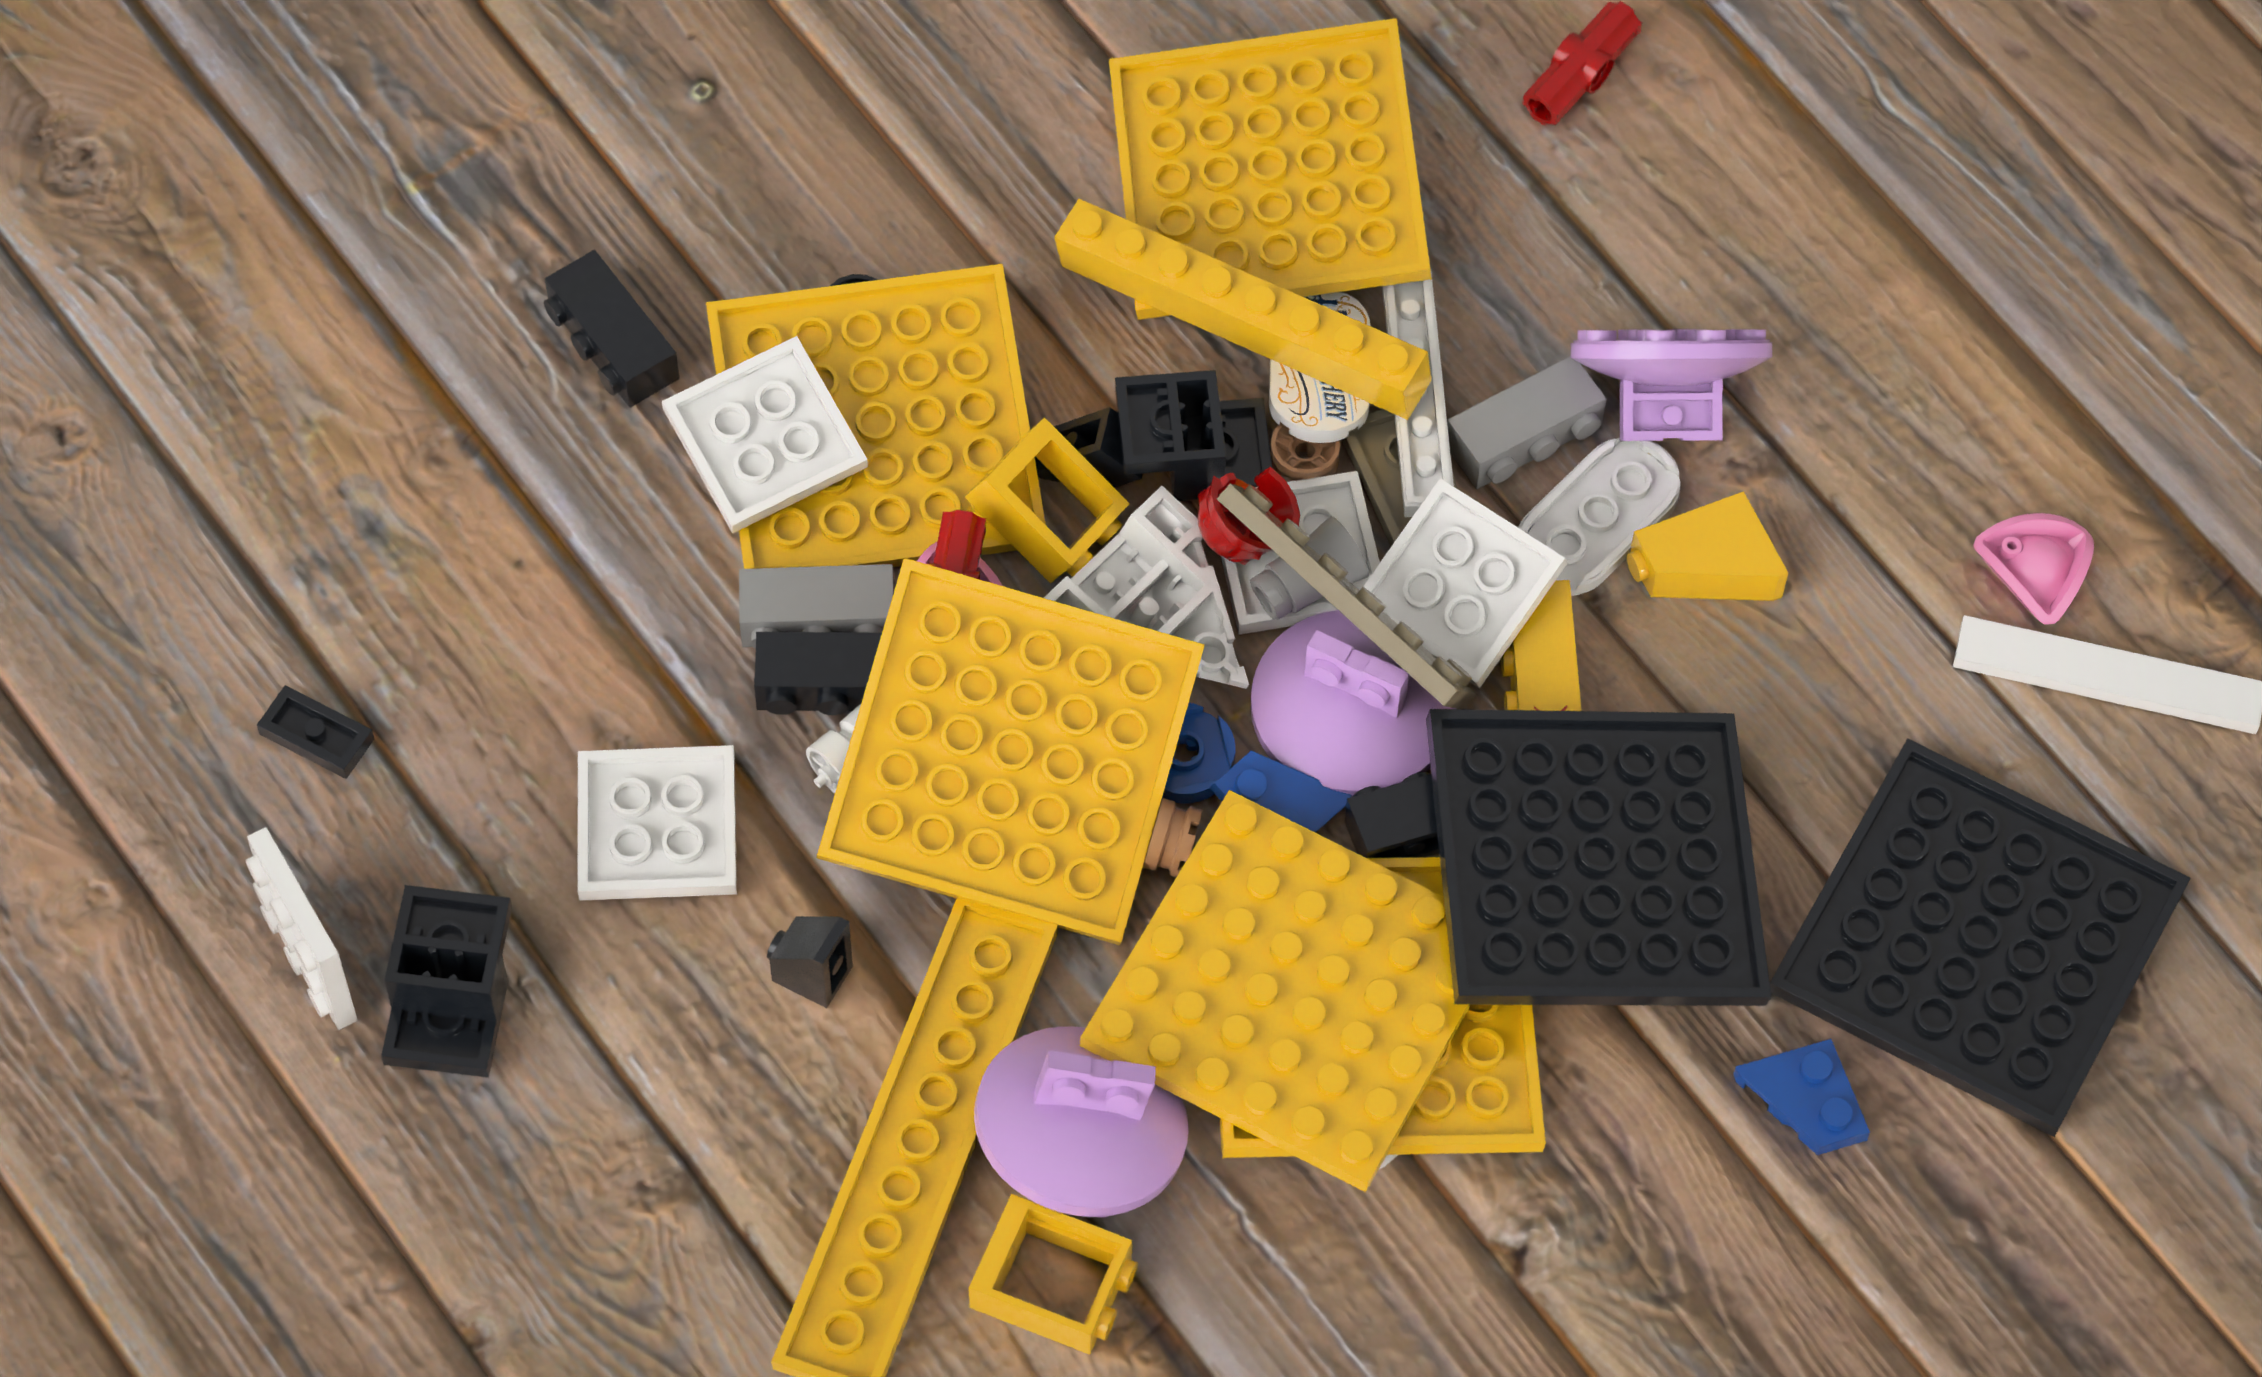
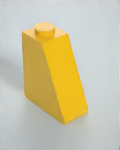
[1627,491,1788,601]

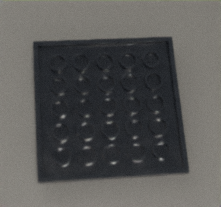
[1426,709,1772,1006]
[1770,738,2191,1137]

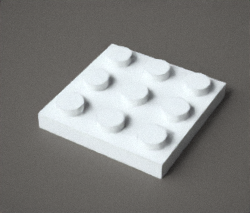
[662,336,868,534]
[1221,471,1380,635]
[1363,478,1568,688]
[578,745,737,901]
[245,827,358,1030]

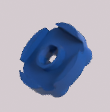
[1161,703,1236,804]

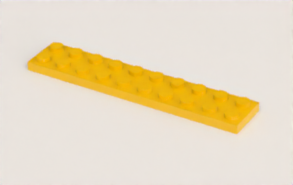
[771,898,1058,1377]

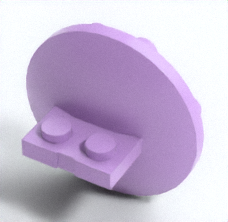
[1571,329,1772,441]
[1251,610,1457,797]
[974,1027,1188,1218]

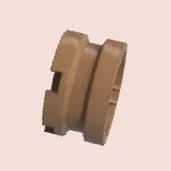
[1270,422,1341,482]
[1143,798,1203,877]

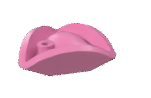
[1973,513,2094,625]

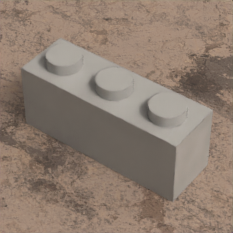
[1447,356,1607,490]
[739,564,894,648]

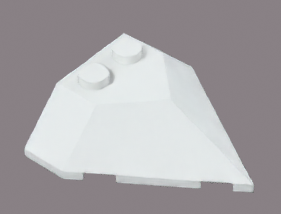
[1044,486,1249,689]

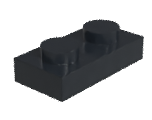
[257,685,374,779]

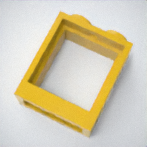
[965,417,1130,584]
[969,1194,1138,1355]

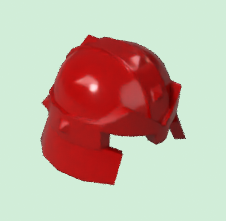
[1198,467,1300,565]

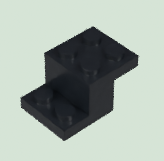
[1115,370,1272,501]
[381,885,512,1078]

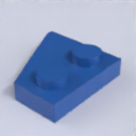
[1209,751,1352,833]
[1733,1039,1870,1155]

